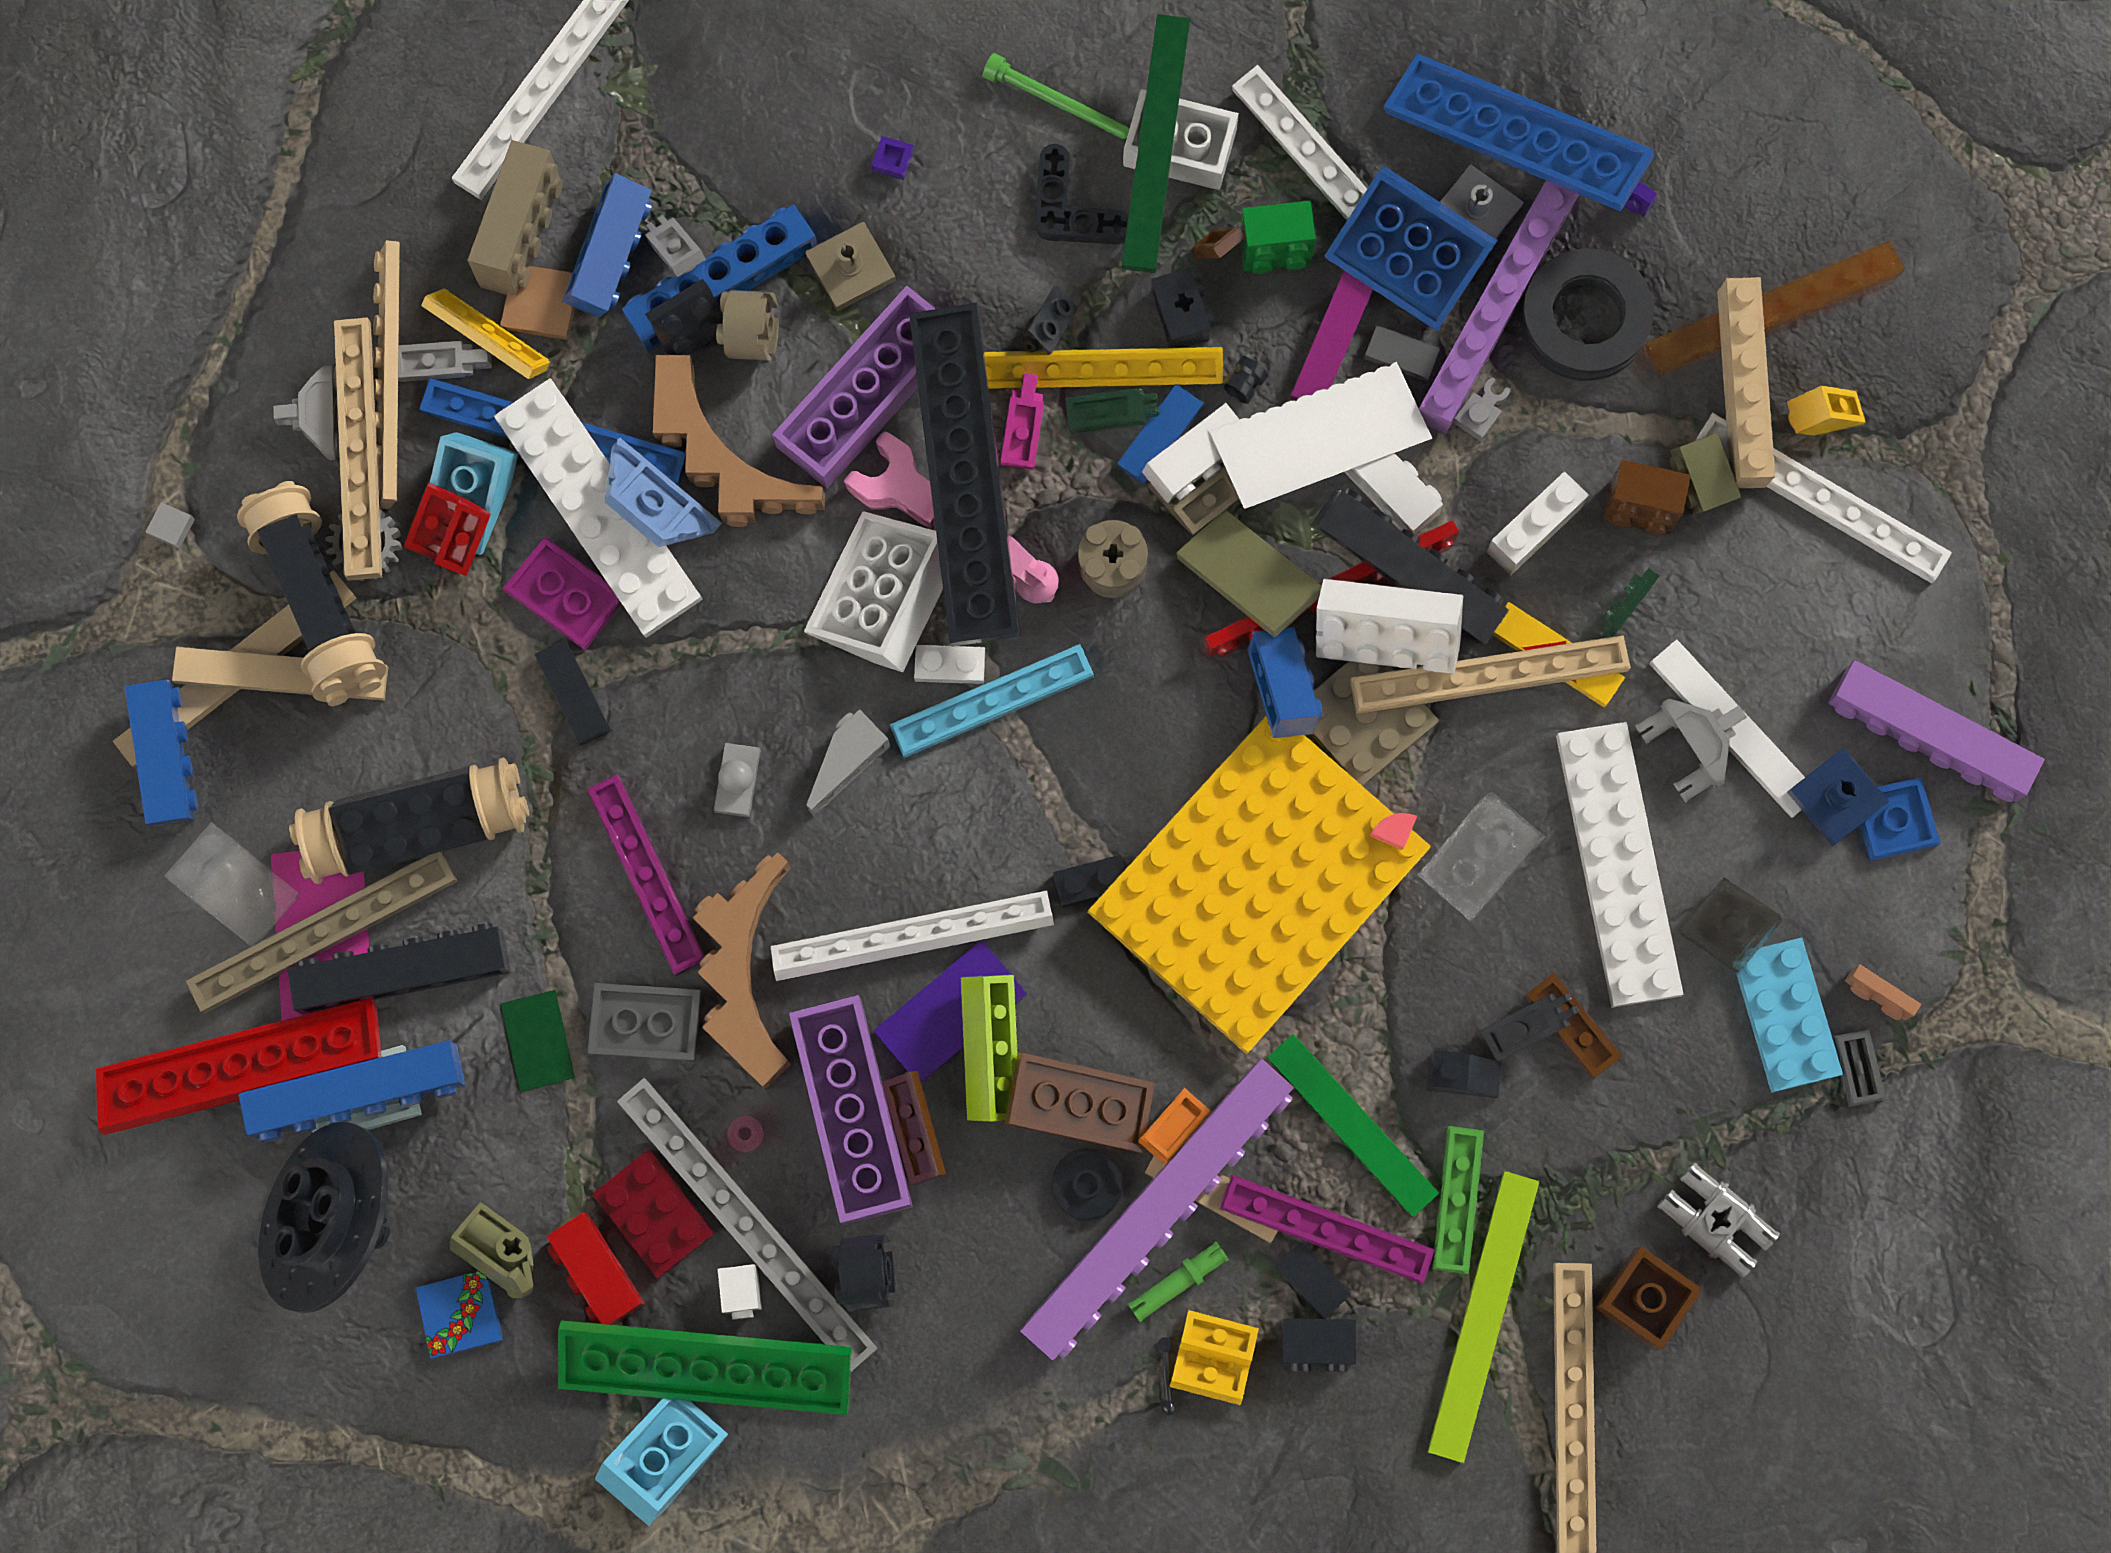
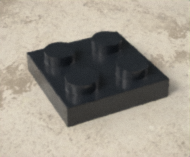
[645,279,723,355]

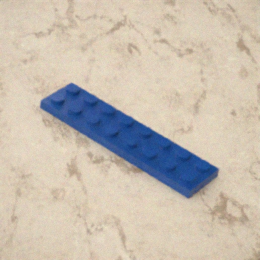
[1384,53,1654,211]

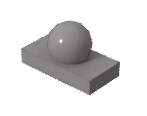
[714,743,761,817]

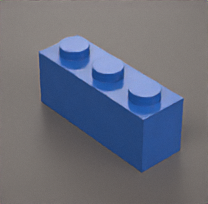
[1248,627,1322,738]

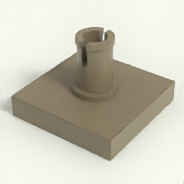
[805,221,896,312]

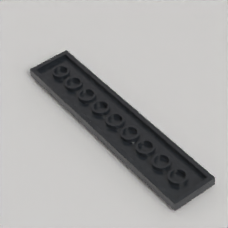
[909,302,1021,647]

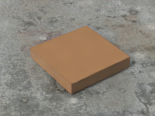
[500,266,575,340]

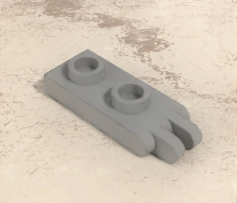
[645,215,706,277]

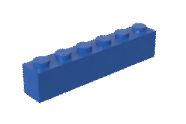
[238,1040,466,1143]

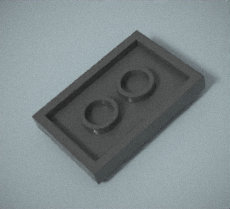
[588,983,702,1062]

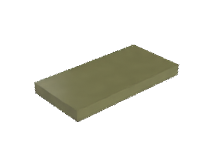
[1176,510,1322,638]

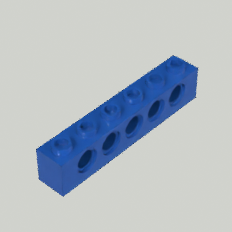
[622,204,817,352]

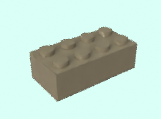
[467,140,563,295]

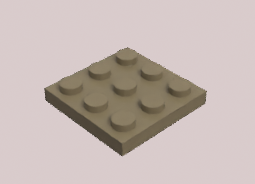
[1311,661,1439,786]

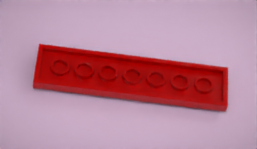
[96,998,382,1136]

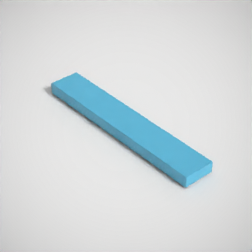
[890,644,1094,758]

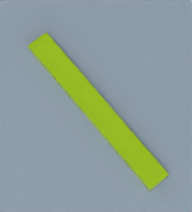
[1427,1171,1540,1463]

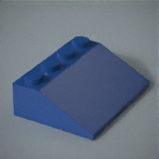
[1324,166,1497,331]

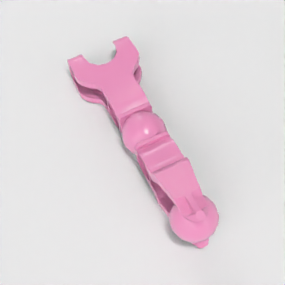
[843,432,1059,604]

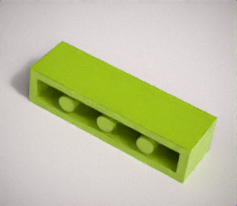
[961,975,1017,1122]

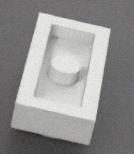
[914,645,985,684]

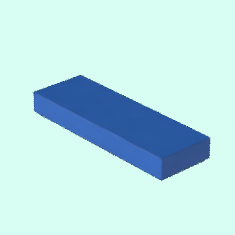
[1117,385,1204,486]

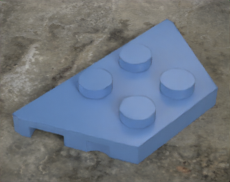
[605,438,722,547]

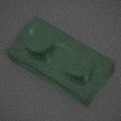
[1603,568,1660,637]

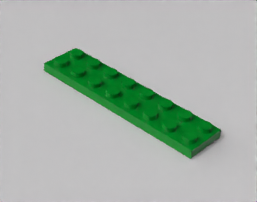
[558,1321,852,1415]

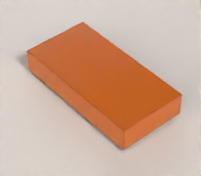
[1138,1088,1212,1165]

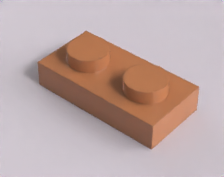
[1844,964,1921,1020]

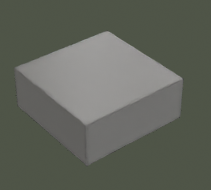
[145,502,195,549]

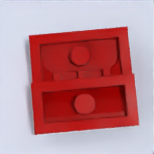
[403,483,491,576]

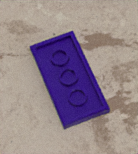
[873,940,1028,1084]

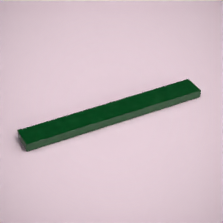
[1122,14,1190,273]

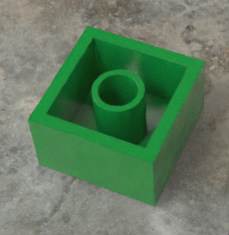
[1240,201,1316,274]

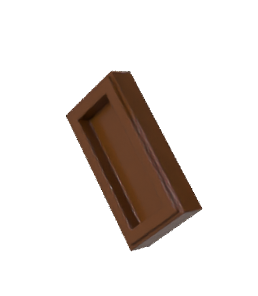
[1191,227,1245,259]

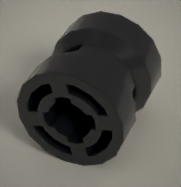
[1222,356,1268,404]

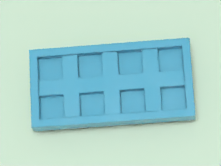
[1731,938,1843,1093]

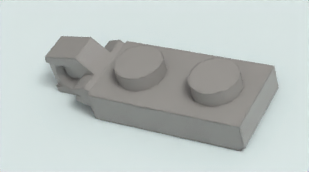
[398,341,492,382]

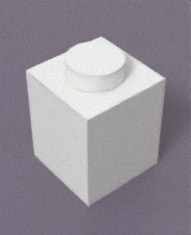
[718,1264,762,1320]

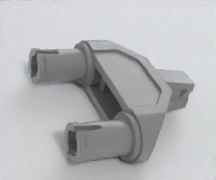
[273,365,340,461]
[1635,699,1747,803]

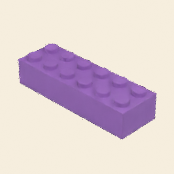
[772,286,935,489]
[789,995,913,1226]

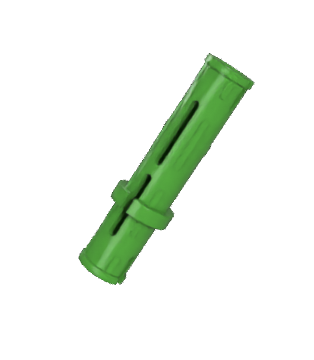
[1127,1241,1229,1323]

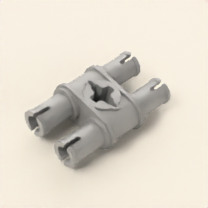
[1657,1162,1780,1278]

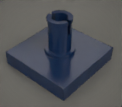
[1787,747,1889,846]

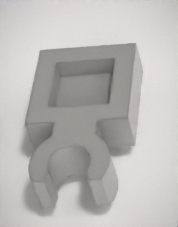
[1453,377,1510,441]

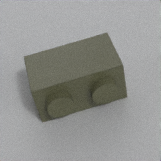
[1670,433,1741,514]

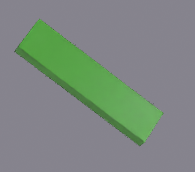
[1431,1126,1484,1275]

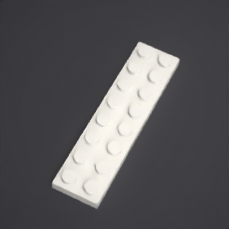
[494,378,703,638]
[1556,722,1684,1008]

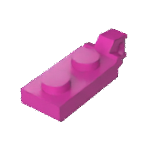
[1000,373,1044,471]

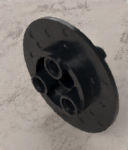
[258,1122,390,1313]

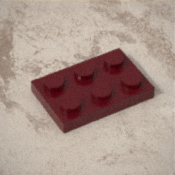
[592,1149,715,1279]

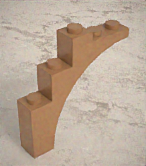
[653,355,825,527]
[693,852,791,1090]

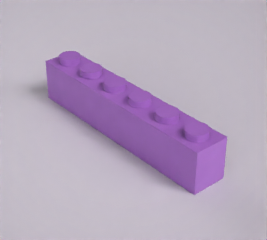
[1828,660,2045,802]

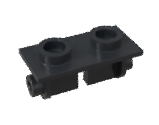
[1023,285,1078,355]

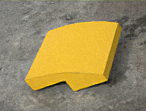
[1170,1310,1259,1405]

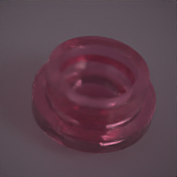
[728,1116,764,1152]

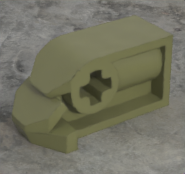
[450,1202,533,1298]

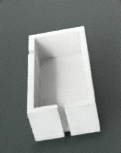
[1316,579,1463,674]

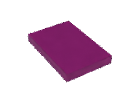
[502,537,622,651]

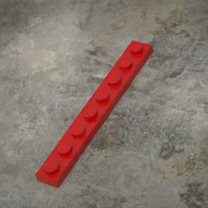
[1204,520,1459,657]

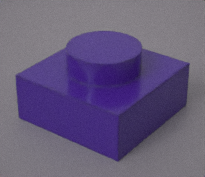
[871,136,914,180]
[1624,181,1658,217]

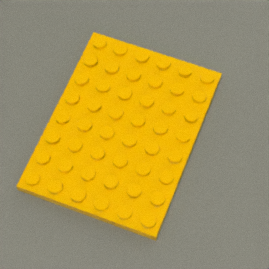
[1087,716,1431,1055]

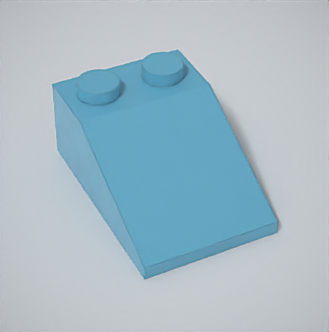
[430,432,519,555]
[595,1398,728,1527]

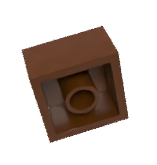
[1603,460,1691,535]
[1594,1246,1703,1351]

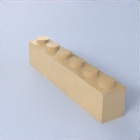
[1717,277,1775,488]

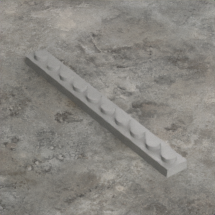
[617,1078,878,1373]

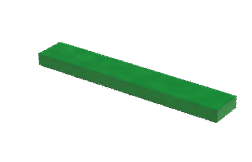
[1266,1034,1439,1218]

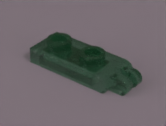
[1066,388,1160,434]

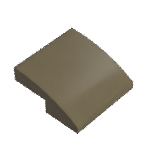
[1148,464,1240,535]

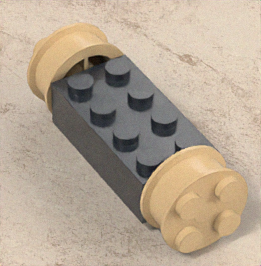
[237,481,386,706]
[289,757,529,884]

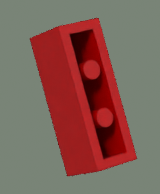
[546,1212,646,1325]

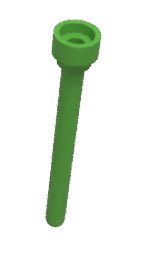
[982,53,1129,139]

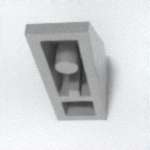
[806,710,891,816]

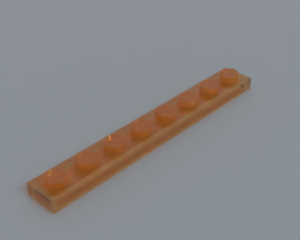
[1645,241,1905,376]

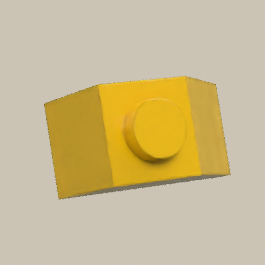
[1787,386,1866,436]

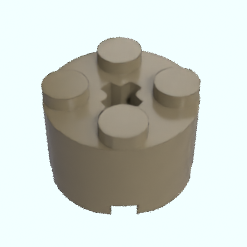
[716,290,779,361]
[1078,520,1148,598]

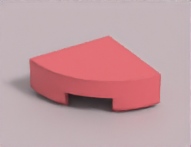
[1370,813,1417,850]

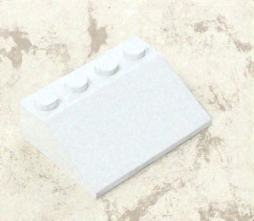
[804,511,943,672]

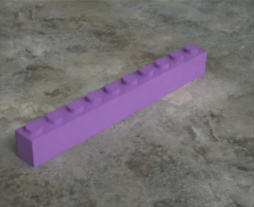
[1419,181,1579,435]
[1020,1058,1294,1361]

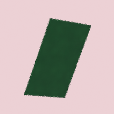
[501,990,575,1092]

